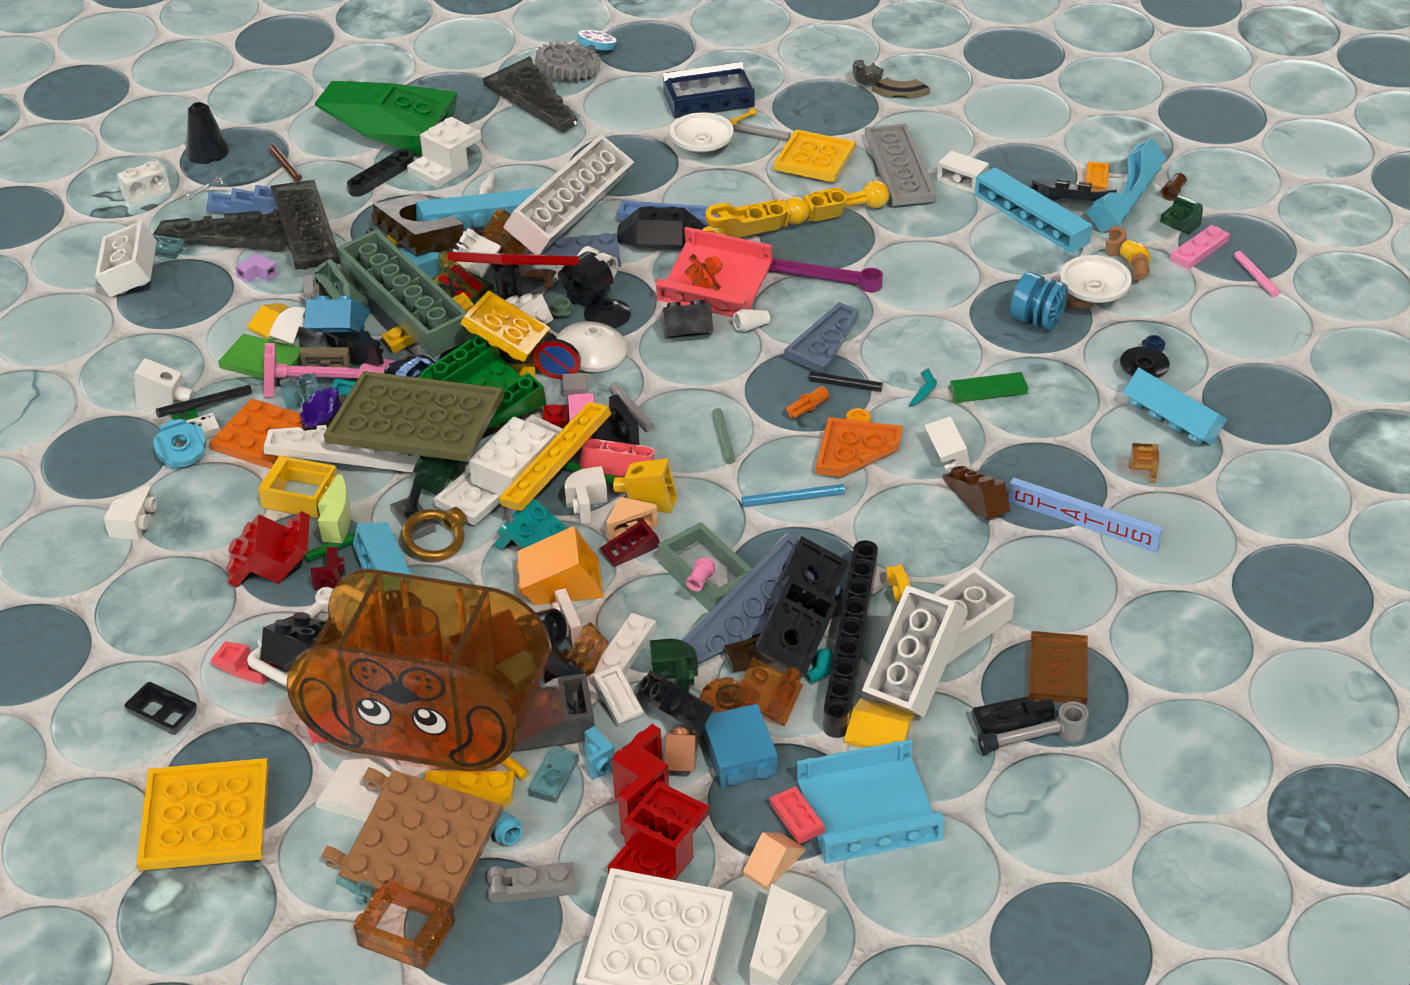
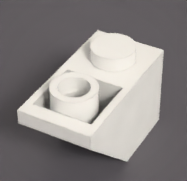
[104,486,157,540]

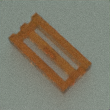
[569,622,608,677]

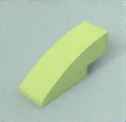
[317,474,351,543]

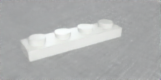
[587,613,657,703]

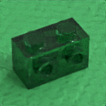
[413,456,461,496]

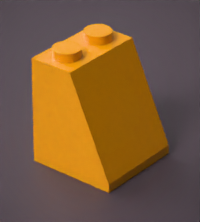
[516,526,604,605]

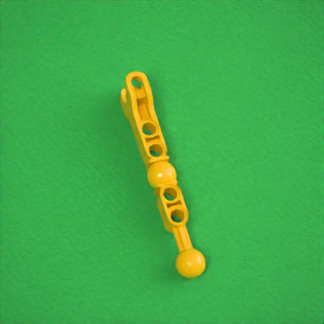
[703,181,890,238]

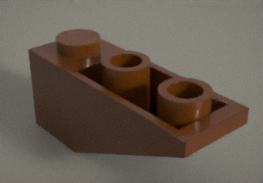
[943,466,1010,520]

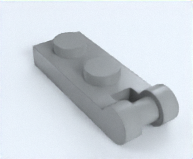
[487,862,576,903]

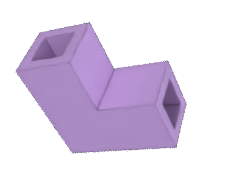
[235,253,278,283]

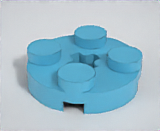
[153,419,206,469]

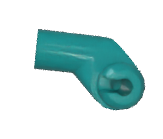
[804,648,833,685]

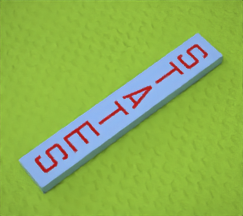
[1008,477,1163,552]

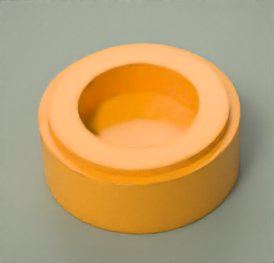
[846,408,871,422]

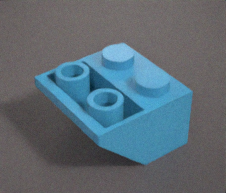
[304,296,370,333]

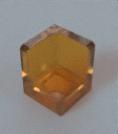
[1129,443,1159,483]

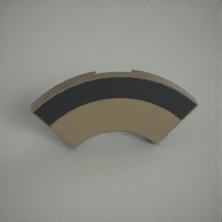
[871,78,930,99]

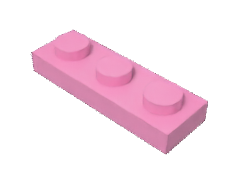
[1170,225,1230,270]

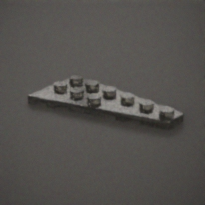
[483,56,578,133]

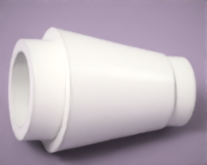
[733,309,770,332]

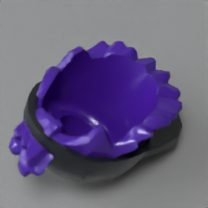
[299,387,348,430]

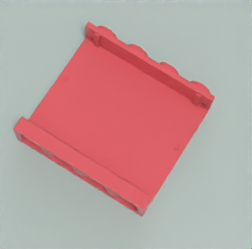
[655,227,773,317]

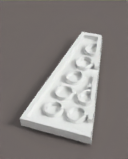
[264,425,421,473]

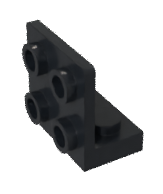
[589,394,640,445]

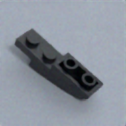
[323,328,384,365]
[636,670,714,733]

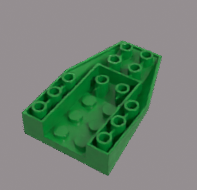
[315,81,457,156]
[407,335,547,456]

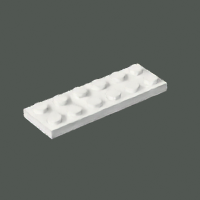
[434,415,562,526]

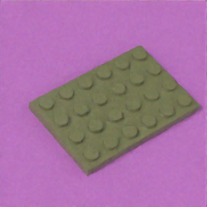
[323,371,504,462]

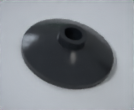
[584,298,631,328]
[1120,347,1170,378]

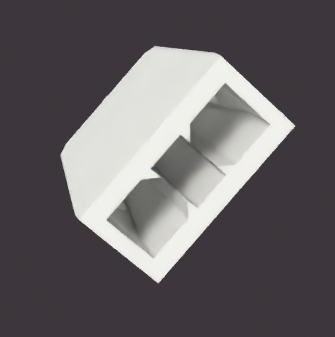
[134,358,194,411]

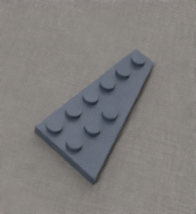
[677,532,844,664]

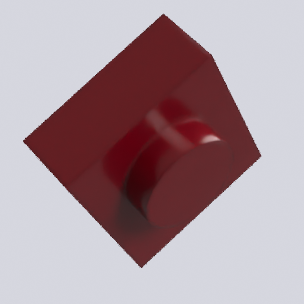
[311,546,346,590]

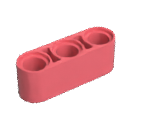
[579,439,655,477]

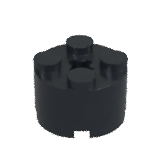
[558,251,613,306]

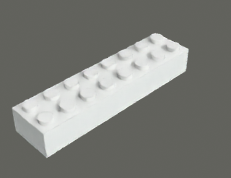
[503,134,634,254]

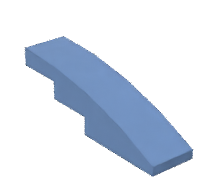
[206,185,299,214]

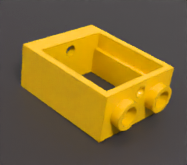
[258,456,338,519]

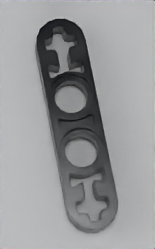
[347,149,414,197]

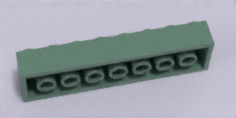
[337,229,474,357]

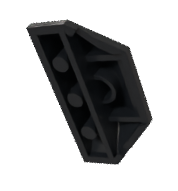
[617,206,707,249]

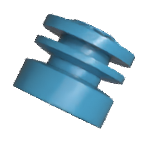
[1010,271,1068,331]

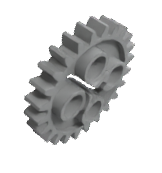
[535,41,601,81]

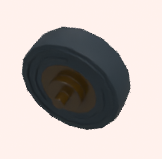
[534,643,583,679]

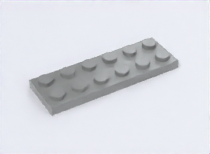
[865,123,936,206]

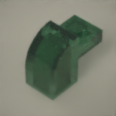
[1160,195,1203,235]
[650,639,698,692]

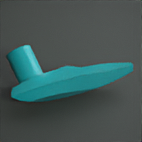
[909,368,937,407]

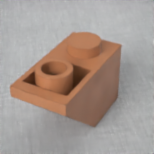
[664,725,700,771]

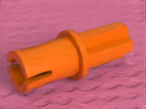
[786,386,829,418]

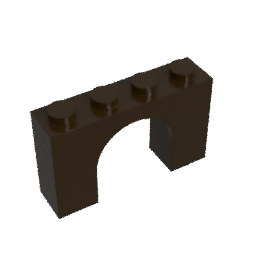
[371,193,464,256]

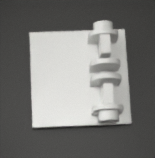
[446,228,501,283]

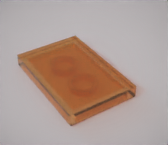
[1029,631,1088,705]

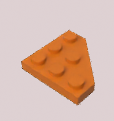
[816,417,903,477]

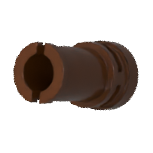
[1161,173,1187,201]

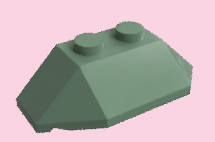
[313,259,369,307]

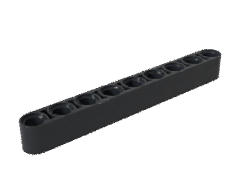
[823,540,878,738]

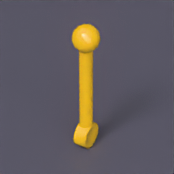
[729,108,757,125]

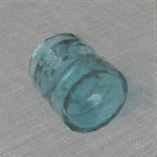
[279,372,320,410]

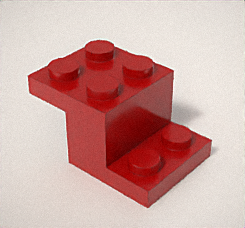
[226,511,310,587]
[612,724,669,836]
[608,781,709,881]

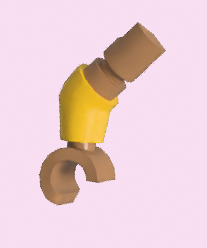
[1106,226,1151,280]

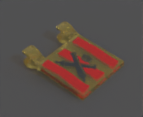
[432,251,487,301]

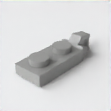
[303,275,321,305]

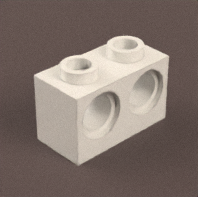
[117,160,171,206]

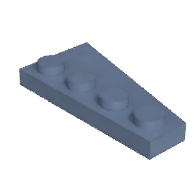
[528,233,621,267]
[784,302,859,373]

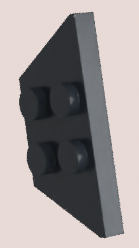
[1031,179,1117,201]

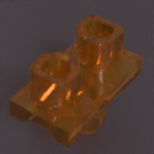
[684,253,723,291]

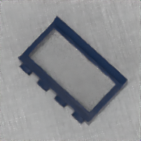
[663,62,755,119]

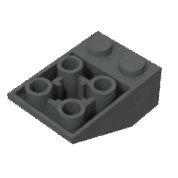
[503,673,595,752]

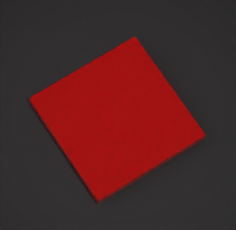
[447,252,579,266]

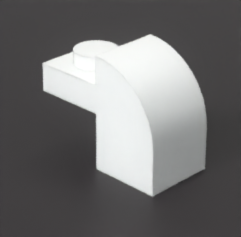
[267,307,323,345]
[565,466,607,524]

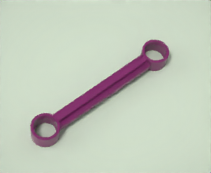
[768,258,883,293]

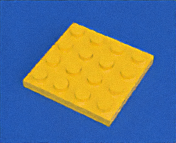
[137,758,269,871]

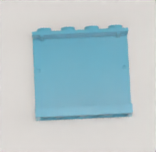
[796,739,945,864]

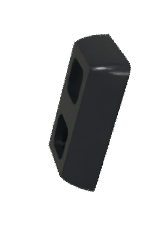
[124,682,197,735]

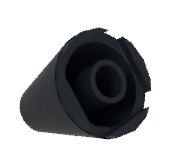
[186,102,229,164]

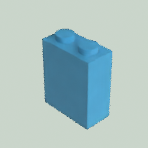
[702,704,778,787]

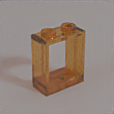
[354,879,455,971]

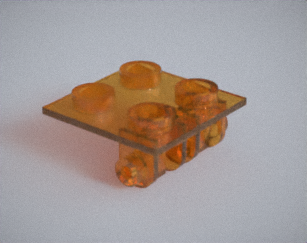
[482,208,526,254]
[734,658,803,726]

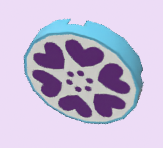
[577,30,617,51]

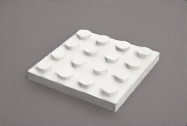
[576,868,734,985]

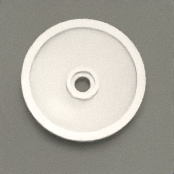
[670,113,734,153]
[1060,255,1132,303]
[556,321,627,372]

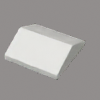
[315,758,391,822]

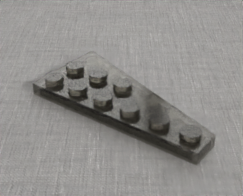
[153,206,303,252]

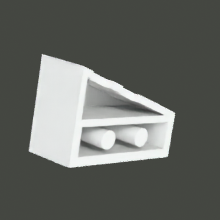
[750,884,827,985]

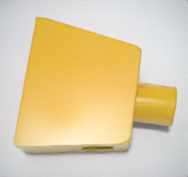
[613,459,678,513]

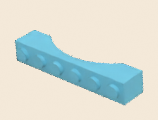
[1086,138,1166,233]

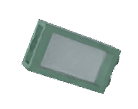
[658,522,751,611]

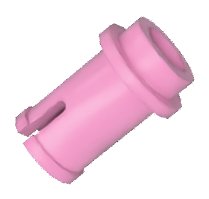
[686,557,715,591]

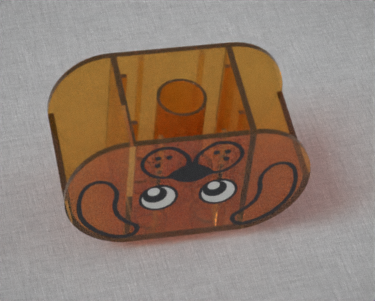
[287,569,552,771]

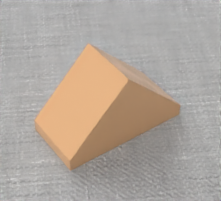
[607,497,658,541]
[743,832,805,890]

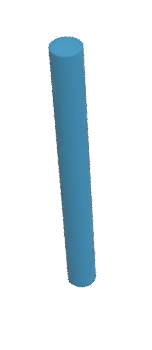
[741,484,845,507]

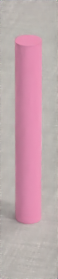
[1234,251,1280,297]

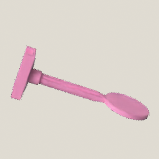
[264,343,395,398]

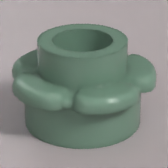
[550,297,573,318]

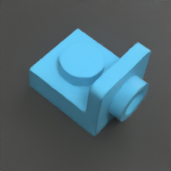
[584,726,615,780]

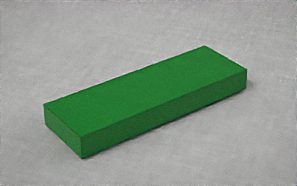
[950,372,1028,403]

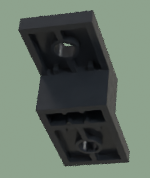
[753,536,849,677]

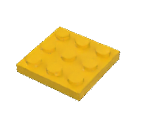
[774,129,856,183]
[460,290,550,362]

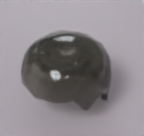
[852,59,884,86]

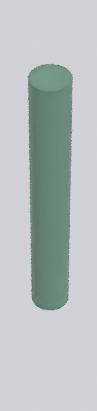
[713,408,735,464]

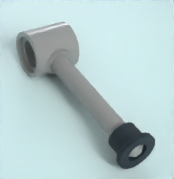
[978,702,1089,756]

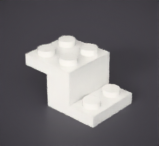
[407,117,482,188]

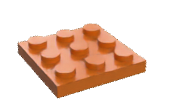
[209,398,305,469]

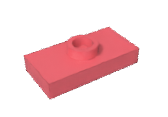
[770,786,825,844]

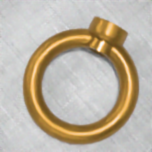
[401,507,467,561]

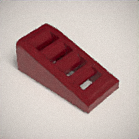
[600,519,660,567]

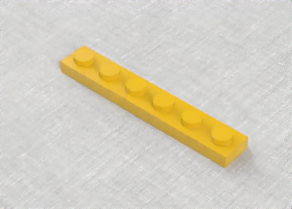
[499,402,611,511]

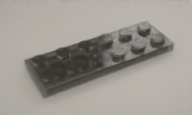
[271,180,341,270]

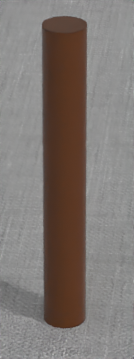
[269,144,302,182]

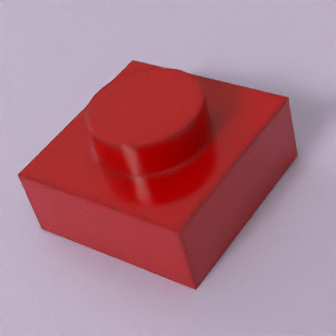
[543,404,569,428]

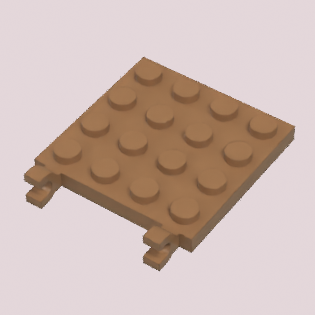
[322,767,503,918]

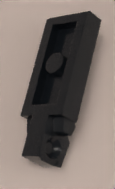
[972,696,1055,734]

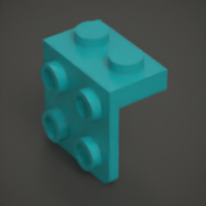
[494,498,568,551]

